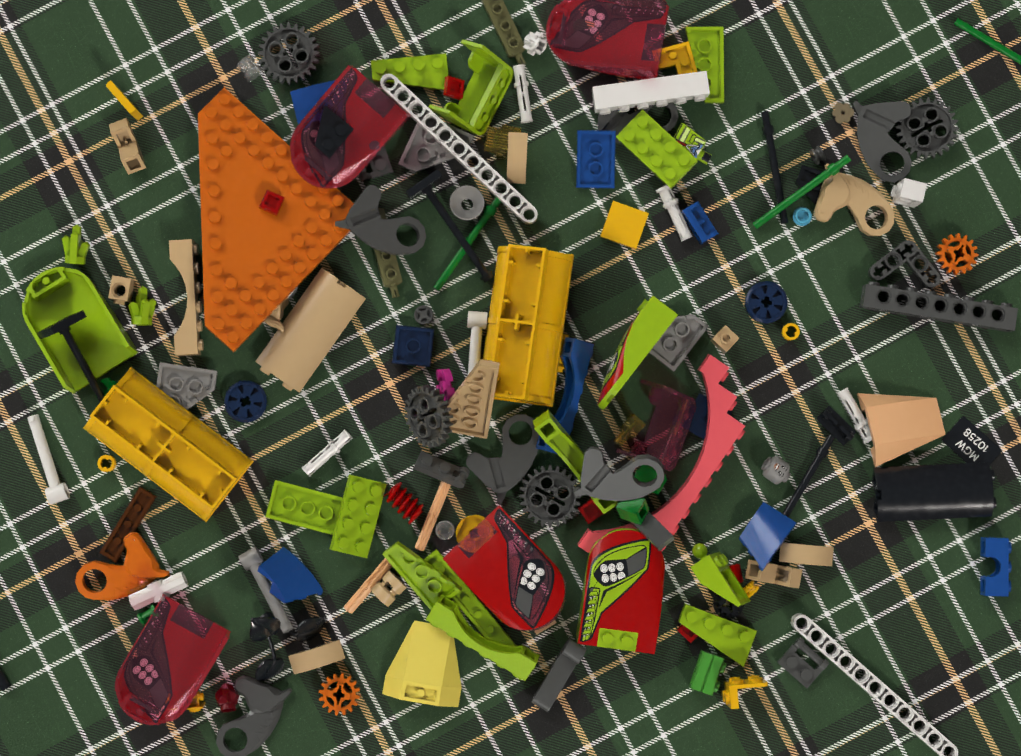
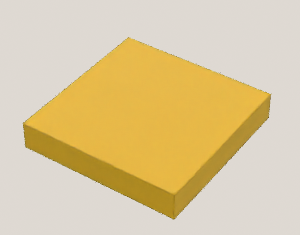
[106,80,144,121]
[600,201,649,250]

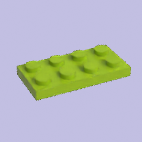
[616,109,698,189]
[329,474,387,558]
[265,480,343,535]

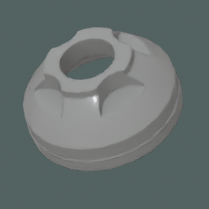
[450,185,484,220]

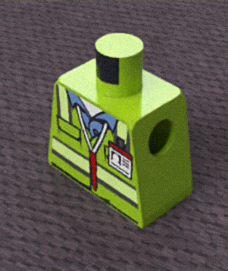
[674,123,712,165]

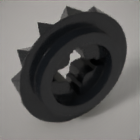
[713,594,744,619]

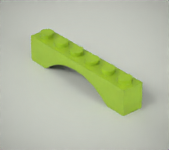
[533,409,618,514]
[426,594,540,681]

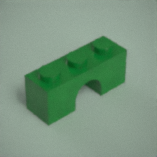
[616,465,667,525]

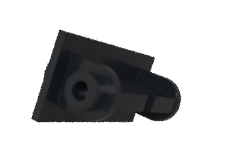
[816,406,857,446]

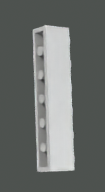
[592,71,710,115]

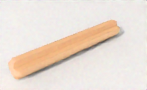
[415,481,451,551]
[344,558,392,614]

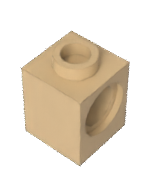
[108,275,135,305]
[710,325,739,354]

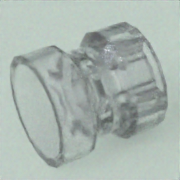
[236,55,263,82]
[435,520,455,540]

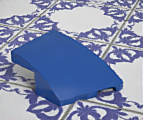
[290,78,350,128]
[739,502,796,571]
[258,547,323,603]

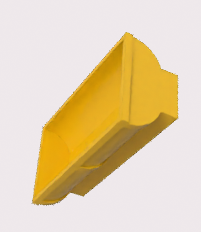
[483,244,574,407]
[83,367,254,522]

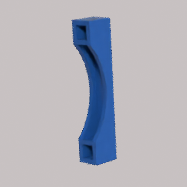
[536,337,594,454]

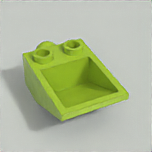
[691,543,751,607]

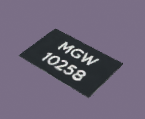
[942,416,1002,465]

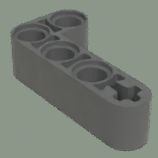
[531,637,587,712]

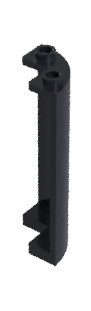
[872,462,997,522]

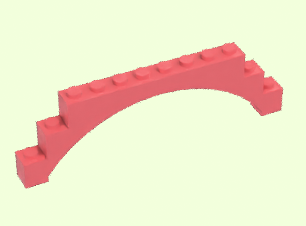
[577,354,745,553]

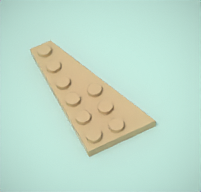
[447,359,500,439]

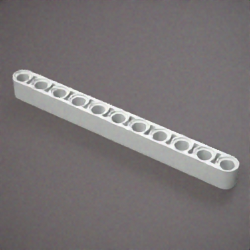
[380,73,538,225]
[790,613,958,756]

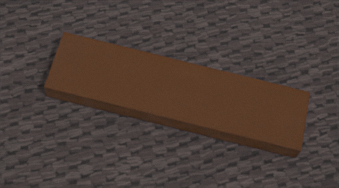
[99,486,157,562]

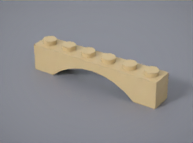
[169,239,204,356]

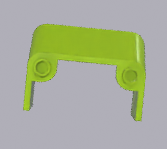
[428,39,514,135]

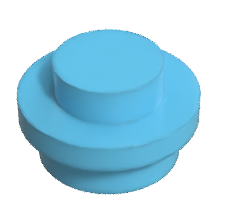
[792,207,812,226]

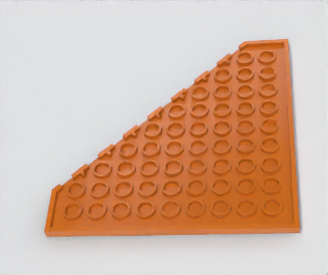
[198,87,354,353]

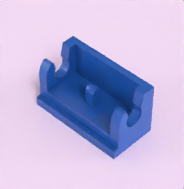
[681,201,719,245]

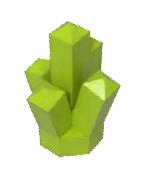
[62,225,90,264]
[128,286,156,326]

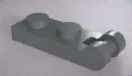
[413,451,470,488]

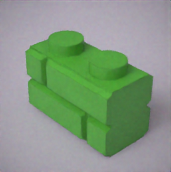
[689,650,726,696]

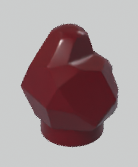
[215,683,239,712]

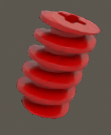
[384,482,424,525]

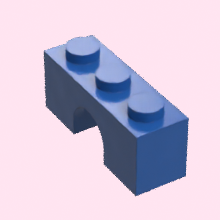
[980,537,1012,597]

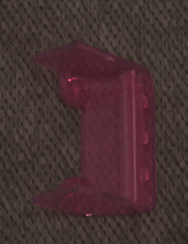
[616,379,696,471]

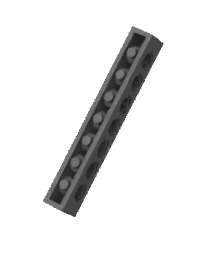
[859,281,1018,332]

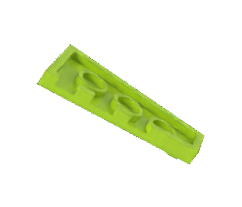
[685,27,724,103]
[371,53,448,91]
[382,541,462,610]
[678,603,757,667]

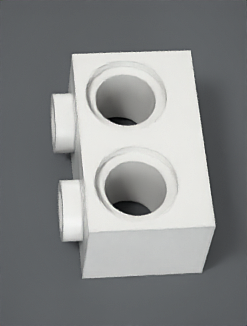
[891,178,927,208]

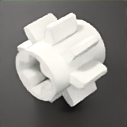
[523,31,547,56]

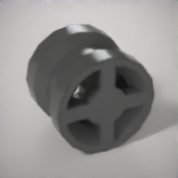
[414,305,434,325]

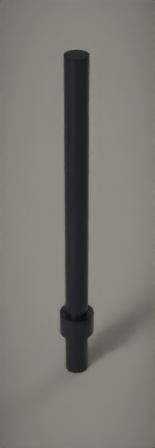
[761,111,788,224]
[782,434,835,518]

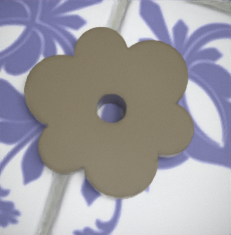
[832,102,854,124]

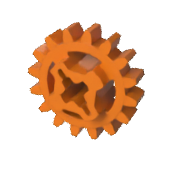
[935,233,979,276]
[318,672,361,716]

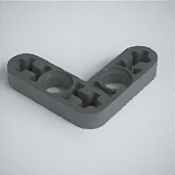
[868,240,941,288]

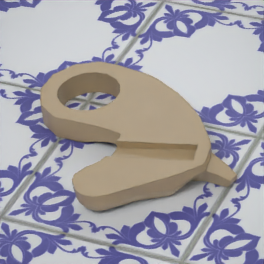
[813,163,894,236]

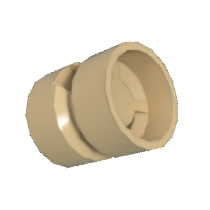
[371,570,407,607]

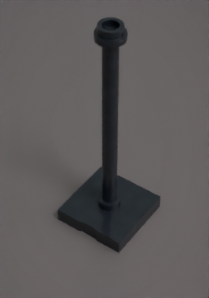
[406,169,494,283]
[37,310,105,402]

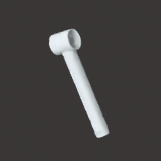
[467,311,488,374]
[27,414,70,505]

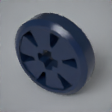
[744,281,788,324]
[224,380,268,423]

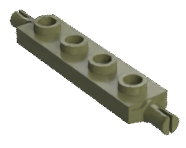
[481,0,526,65]
[373,208,403,298]

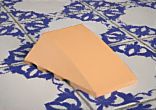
[857,393,946,467]

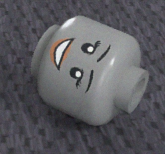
[761,456,791,485]

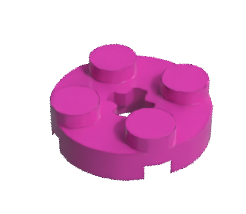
[436,369,455,401]

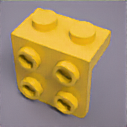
[722,675,768,709]

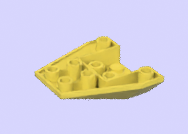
[382,620,462,707]

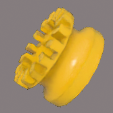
[781,323,800,341]
[97,455,117,472]
[743,580,760,598]

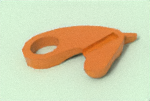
[75,532,170,601]

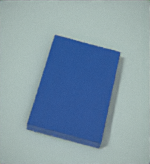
[576,130,616,188]

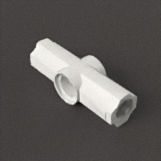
[128,571,189,610]

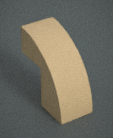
[109,118,146,175]
[507,132,528,184]
[779,542,834,566]
[745,559,802,589]
[288,640,345,674]

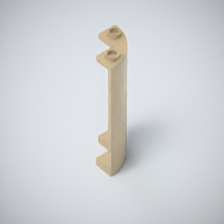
[255,268,366,393]

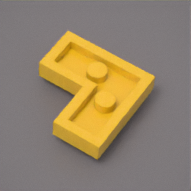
[652,41,697,75]

